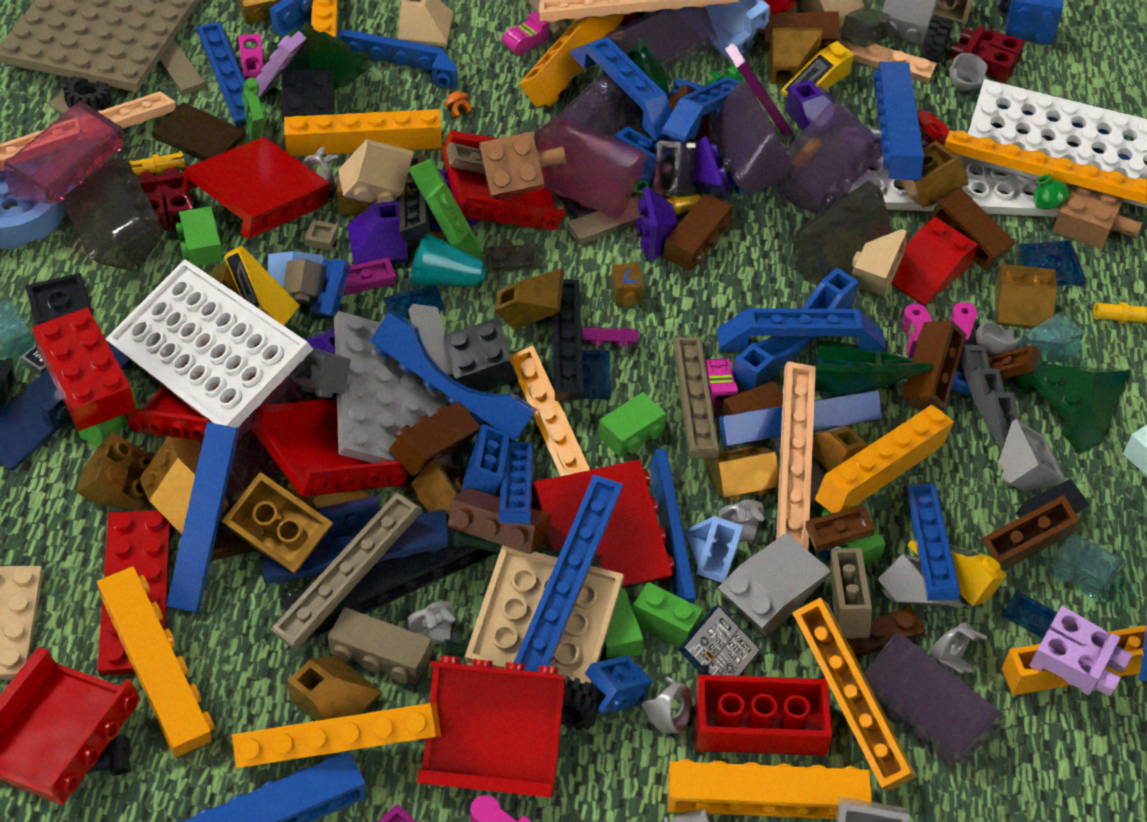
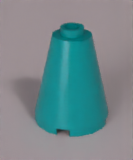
[409,233,487,287]

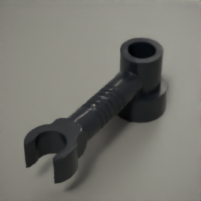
[87,735,131,776]

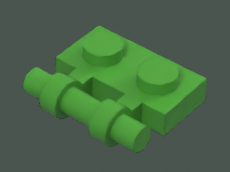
[242,78,267,138]

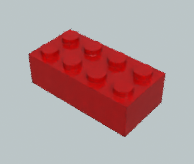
[32,307,136,431]
[694,674,832,756]

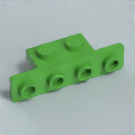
[409,159,483,257]

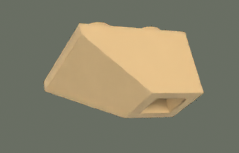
[398,0,453,47]

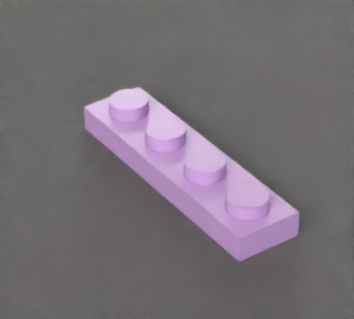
[256,31,306,98]

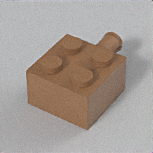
[479,132,566,199]
[1052,184,1143,250]

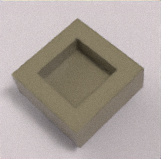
[304,220,339,251]

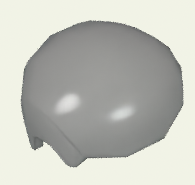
[949,53,987,91]
[975,322,1021,356]

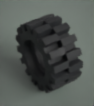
[920,15,953,63]
[63,76,112,113]
[561,676,602,731]

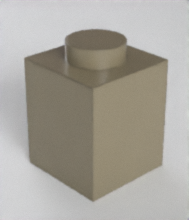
[283,259,327,304]

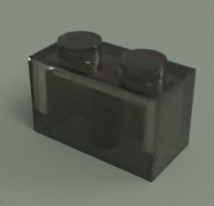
[840,6,891,48]
[653,140,696,196]

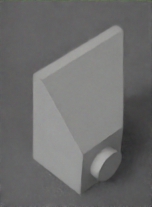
[999,419,1066,491]
[878,554,967,608]

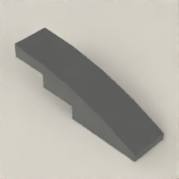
[960,345,1020,449]

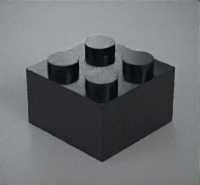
[281,69,335,125]
[444,317,519,392]

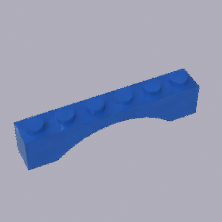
[732,268,859,391]
[369,311,537,441]

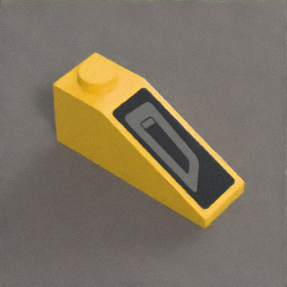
[780,41,854,98]
[224,245,300,326]
[908,540,1007,606]

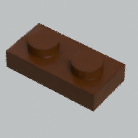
[988,344,1040,380]
[805,504,875,552]

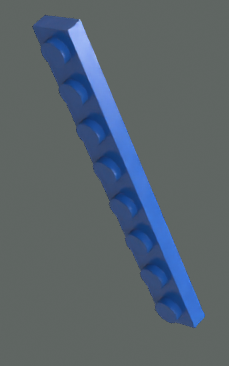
[514,475,623,672]

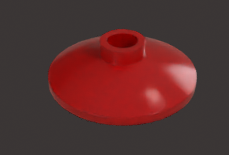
[917,110,950,146]

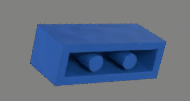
[461,424,510,496]

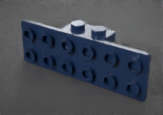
[0,341,132,471]
[263,496,449,584]

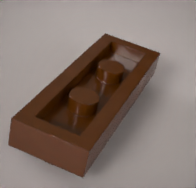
[846,606,926,658]

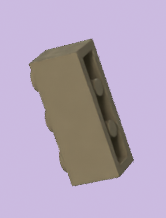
[829,548,872,639]
[328,607,432,685]

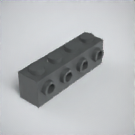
[271,347,351,398]

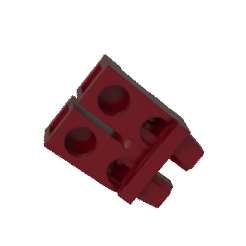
[950,25,1025,84]
[136,167,193,235]

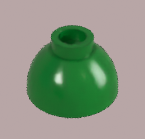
[1033,174,1070,210]

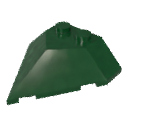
[268,23,372,90]
[613,37,671,139]
[815,340,933,397]
[1009,364,1130,453]

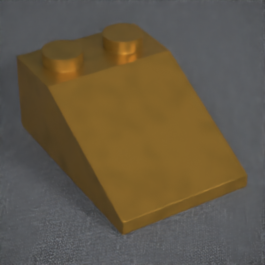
[140,436,229,534]
[222,472,333,574]

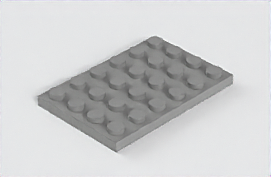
[334,311,452,474]

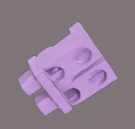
[1029,606,1132,696]

